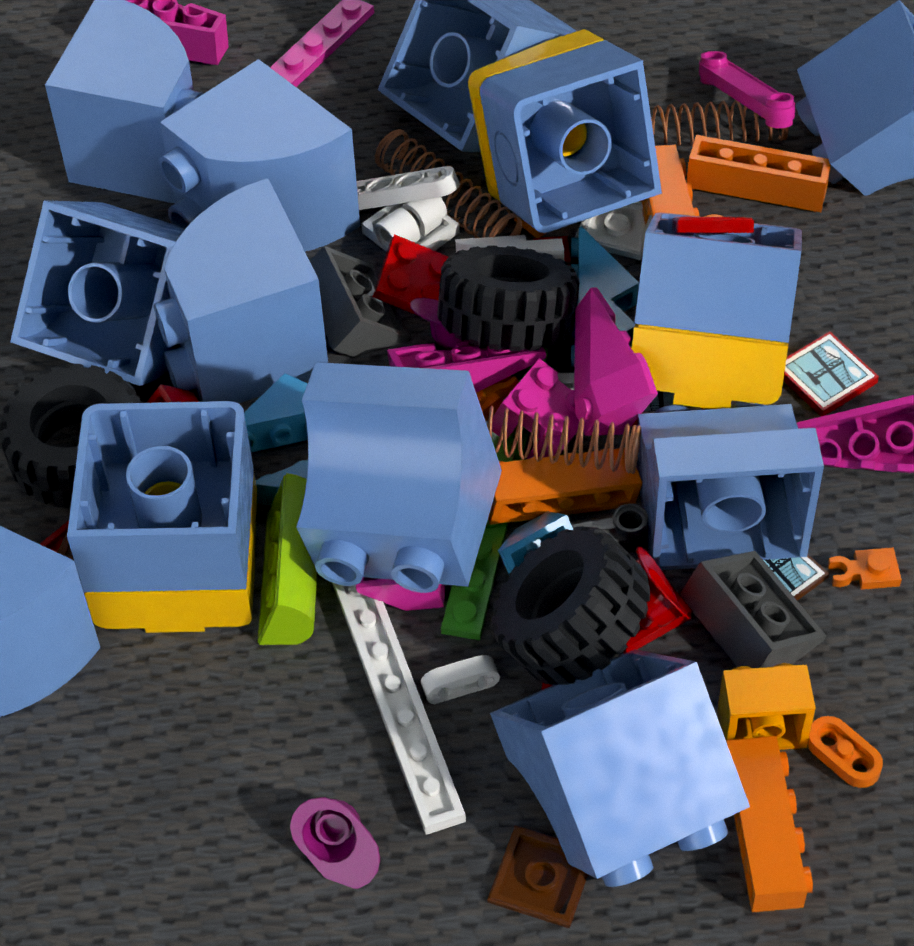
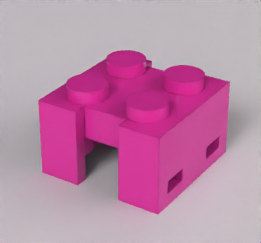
[492,358,579,459]

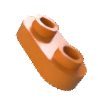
[807,716,883,788]

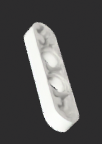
[357,166,460,210]

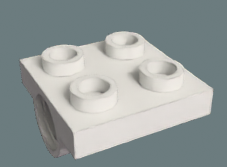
[361,197,460,252]

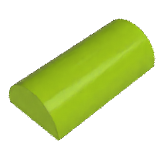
[257,473,317,645]

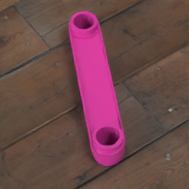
[699,51,795,128]

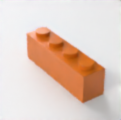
[687,135,831,213]
[639,144,700,225]
[488,448,643,525]
[726,736,813,912]

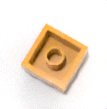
[717,663,816,750]

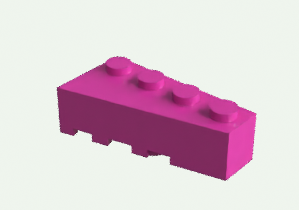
[126,0,229,65]

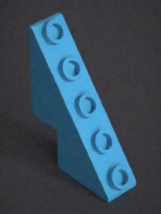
[571,226,639,367]
[244,373,308,452]

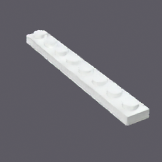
[332,583,466,835]

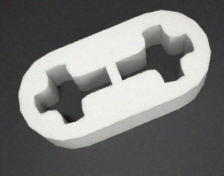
[421,655,500,704]

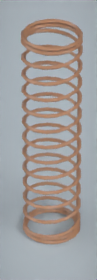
[651,100,789,146]
[375,129,522,238]
[487,406,641,474]

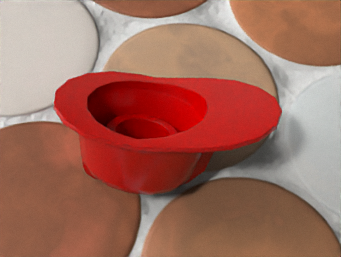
[636,547,691,630]

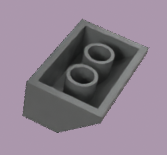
[310,246,411,358]
[679,551,827,668]

